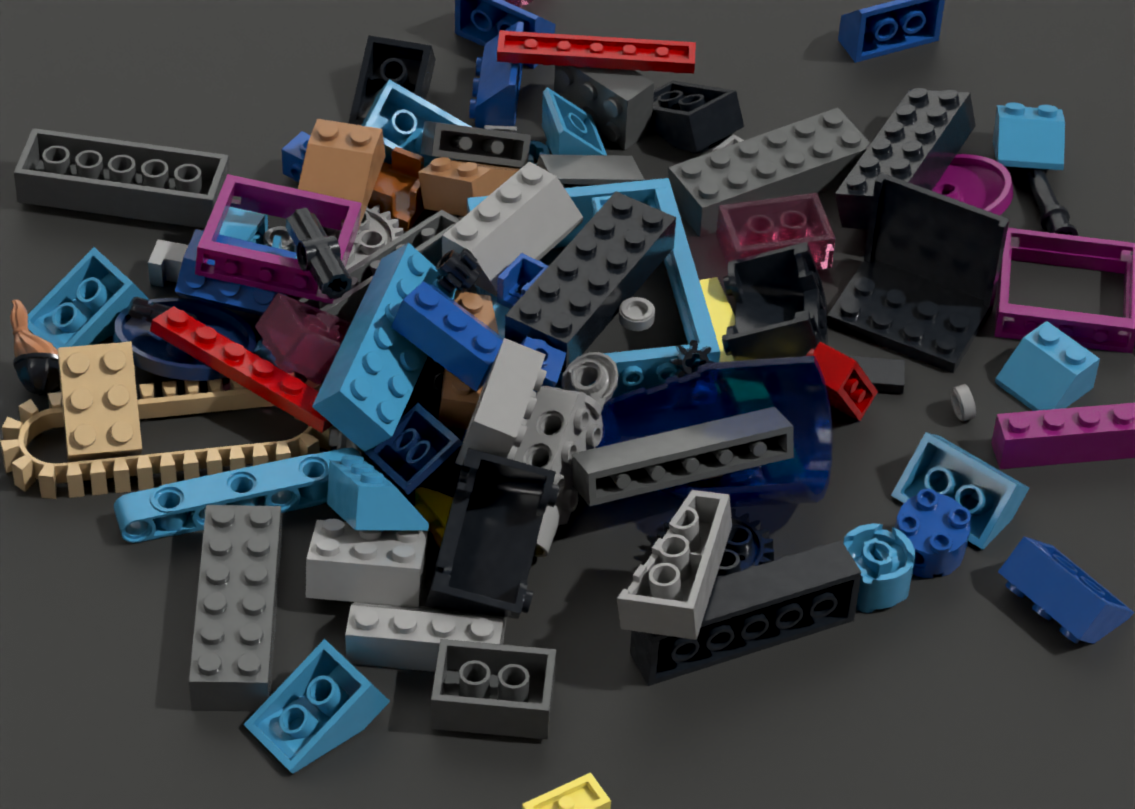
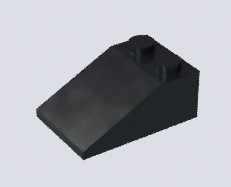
[348,35,436,125]
[651,80,744,154]

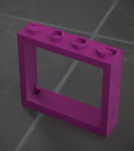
[195,174,362,304]
[994,228,1135,354]

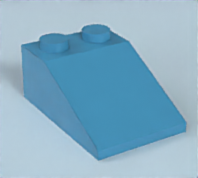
[361,79,471,168]
[28,247,150,350]
[243,639,390,774]

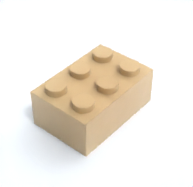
[58,342,142,462]

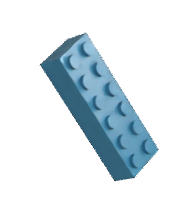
[312,242,458,452]

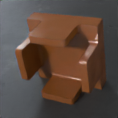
[368,147,425,231]

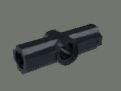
[286,208,352,299]

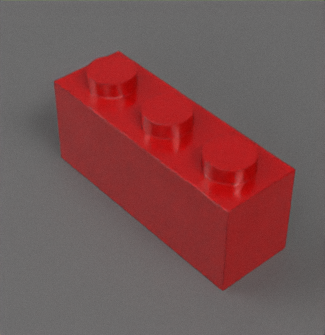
[801,341,878,421]

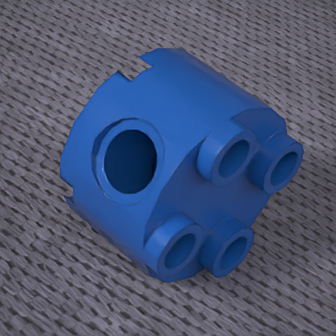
[895,489,971,578]

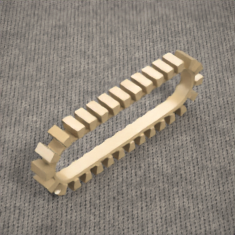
[0,371,334,499]

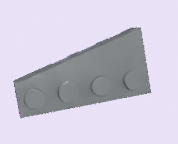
[617,490,732,640]

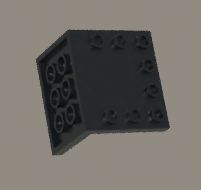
[827,172,1010,373]

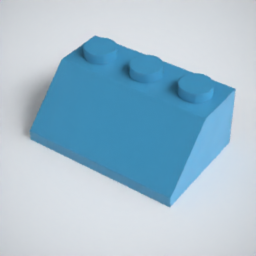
[891,432,1029,549]
[327,455,429,531]

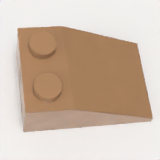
[298,119,386,230]
[418,157,520,217]

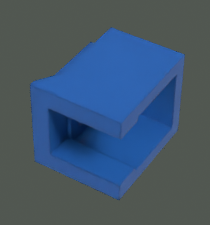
[497,253,549,309]

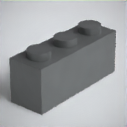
[420,121,531,167]
[537,154,645,188]

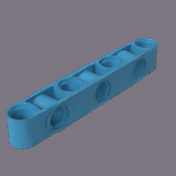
[113,448,361,543]

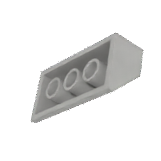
[442,161,583,297]
[345,602,506,672]

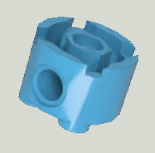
[843,523,915,613]

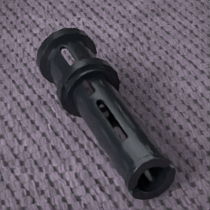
[1025,168,1078,236]

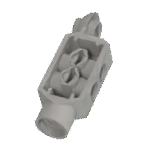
[513,352,619,557]

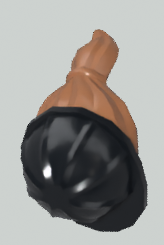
[10,300,61,395]

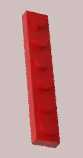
[497,30,696,74]
[150,306,333,433]

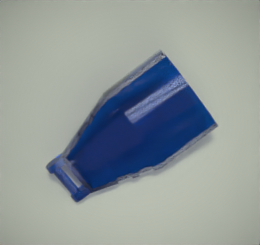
[597,356,833,507]

